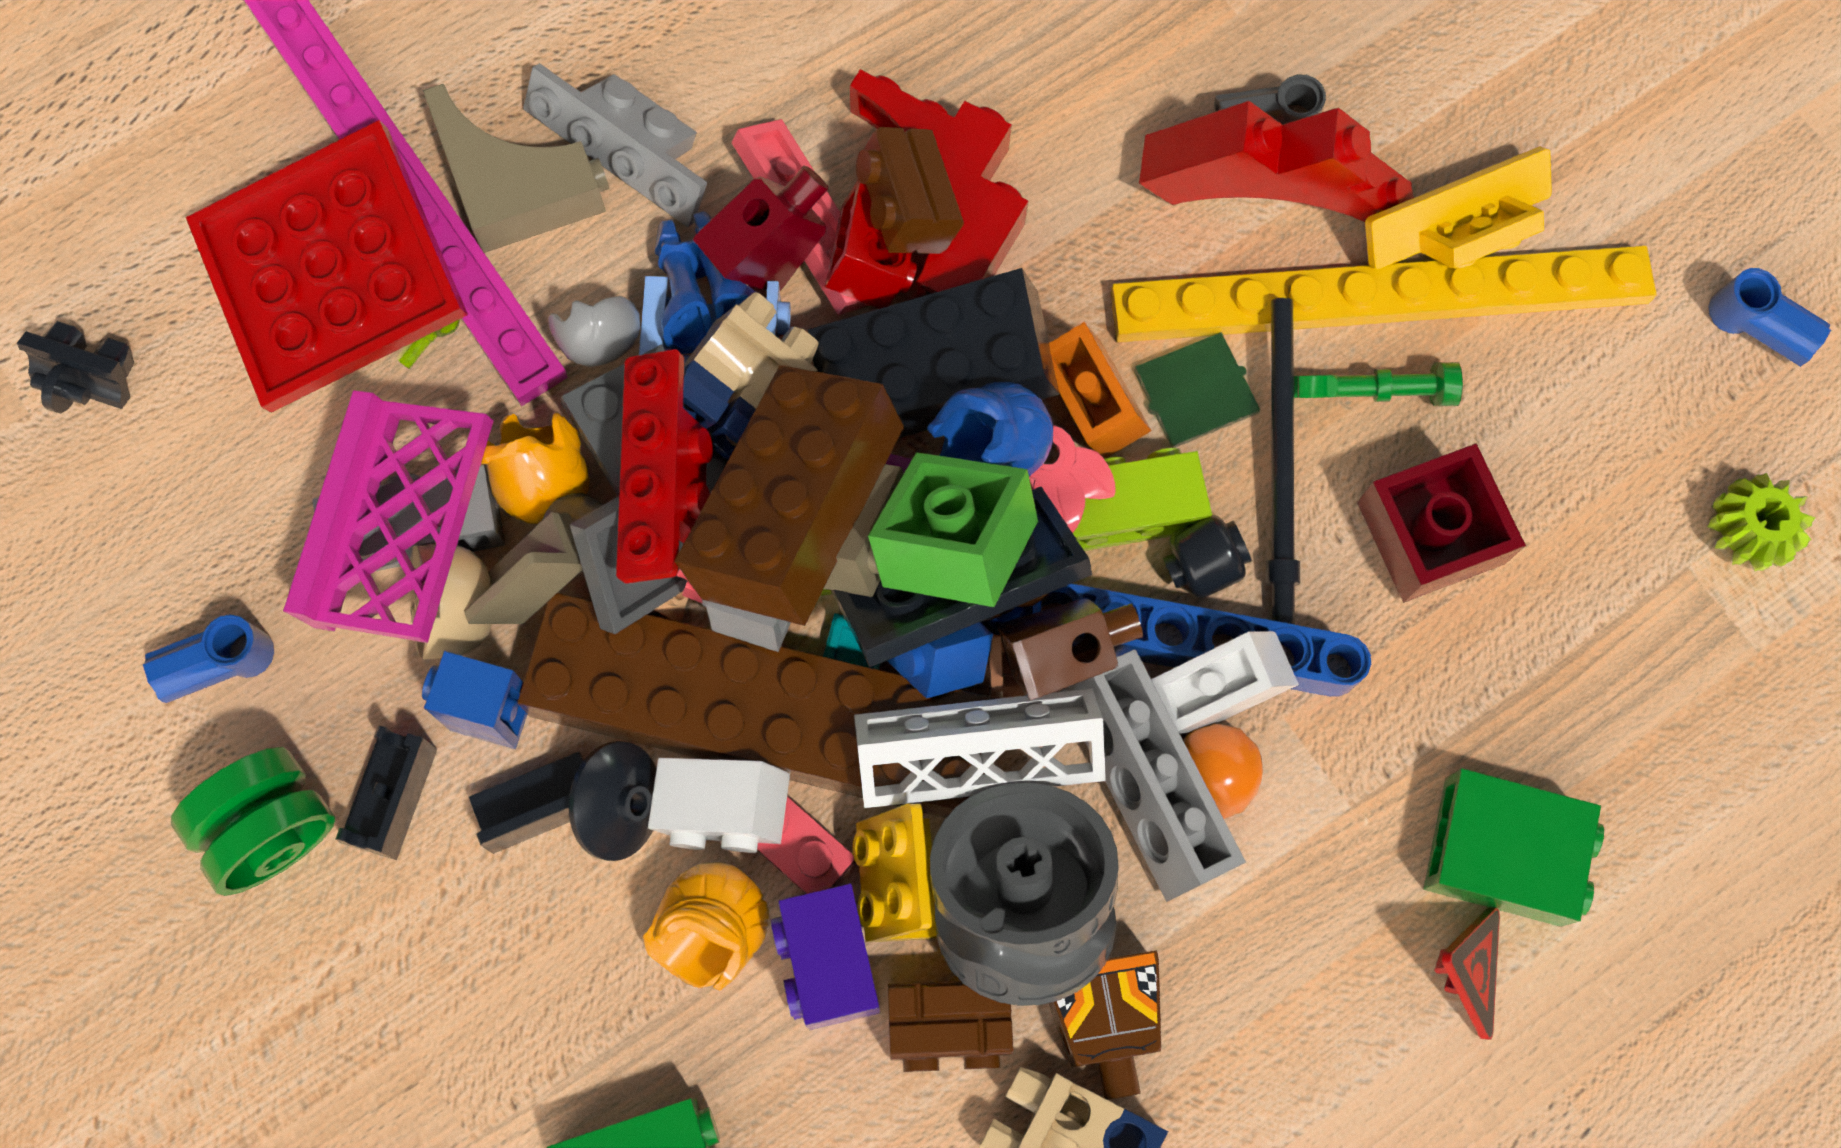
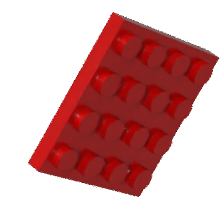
[185,120,468,413]

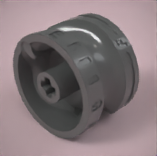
[930,782,1119,1006]

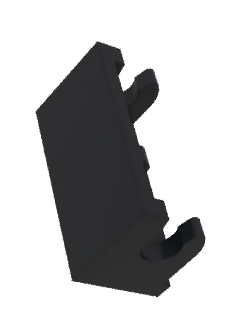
[335,726,437,860]

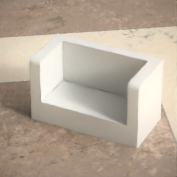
[1151,631,1299,734]

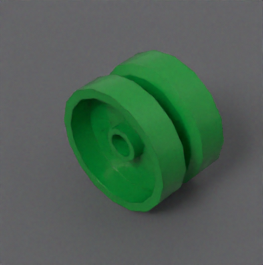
[171,747,335,896]

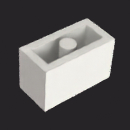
[648,758,790,853]

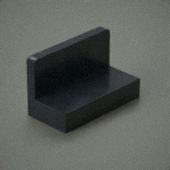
[469,752,584,854]

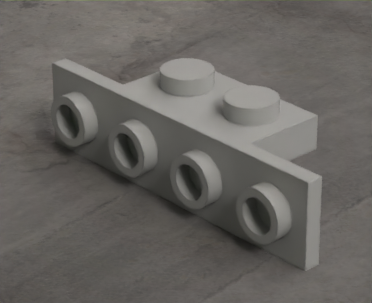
[523,63,707,227]

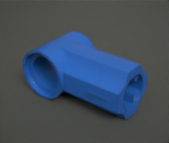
[1708,268,1831,367]
[143,615,274,703]

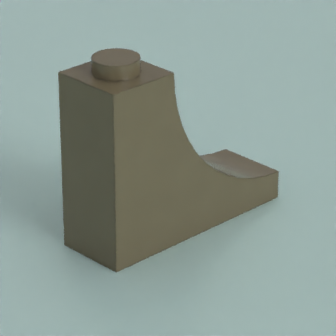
[423,84,610,253]

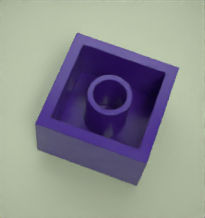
[770,884,880,1030]

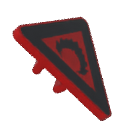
[1434,908,1500,1040]

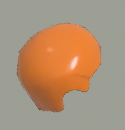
[1183,723,1263,819]

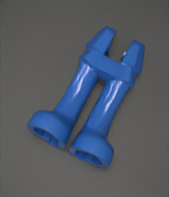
[654,211,757,354]

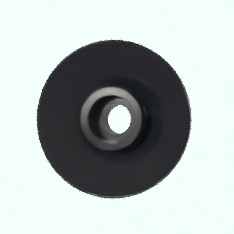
[569,741,657,861]

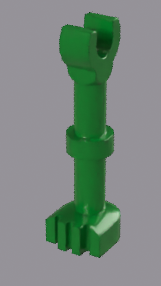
[1294,362,1463,407]

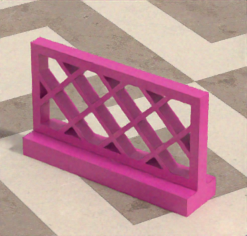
[283,390,494,643]

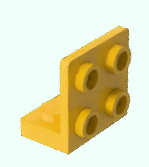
[853,803,937,942]

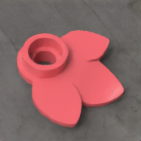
[1029,425,1115,533]

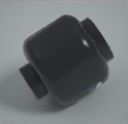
[1163,515,1252,598]

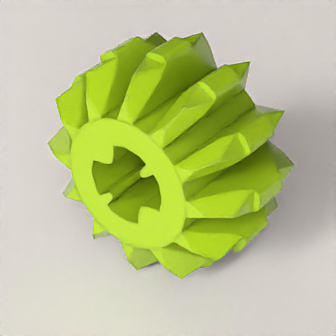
[1707,473,1815,572]

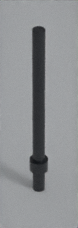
[1266,298,1300,625]

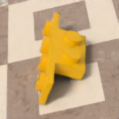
[1365,146,1552,270]

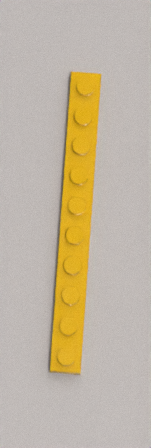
[1110,246,1657,343]

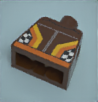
[1048,950,1161,1100]

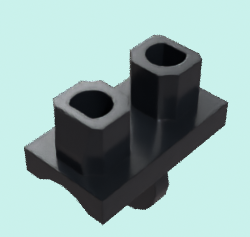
[17,321,134,414]

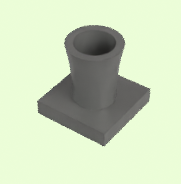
[542,493,688,634]

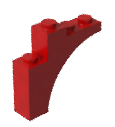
[849,69,1029,298]
[1139,101,1414,222]

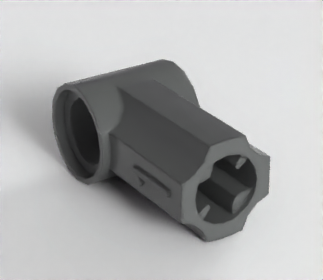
[1214,74,1326,125]

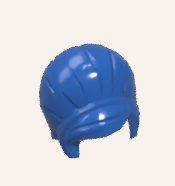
[927,382,1054,477]

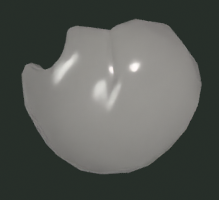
[548,296,640,367]

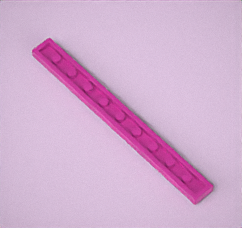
[243,0,568,407]

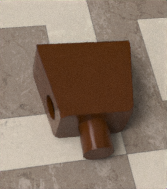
[997,598,1143,701]

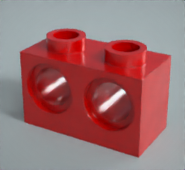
[825,180,917,309]

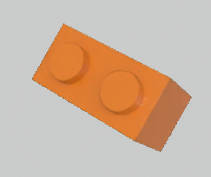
[1049,321,1152,459]

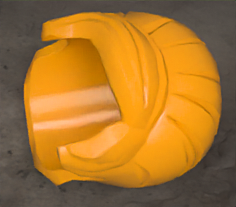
[481,413,590,525]
[643,862,769,991]

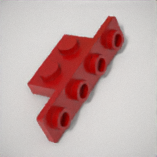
[616,349,713,584]

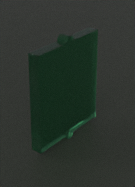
[1134,332,1260,448]

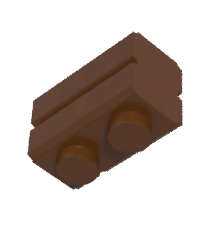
[856,127,964,254]
[888,981,1014,1072]

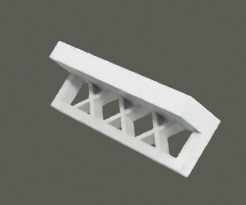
[854,688,1105,808]

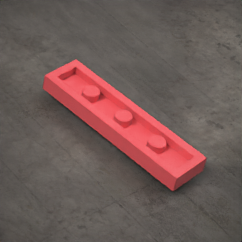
[731,119,870,315]

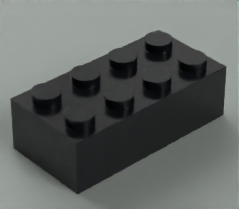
[807,268,1059,438]

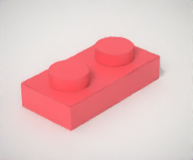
[757,797,855,894]

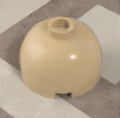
[410,544,491,660]

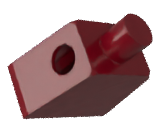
[693,165,829,291]

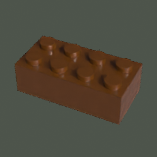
[674,365,904,626]

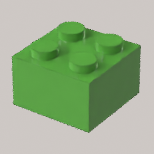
[868,452,1038,607]

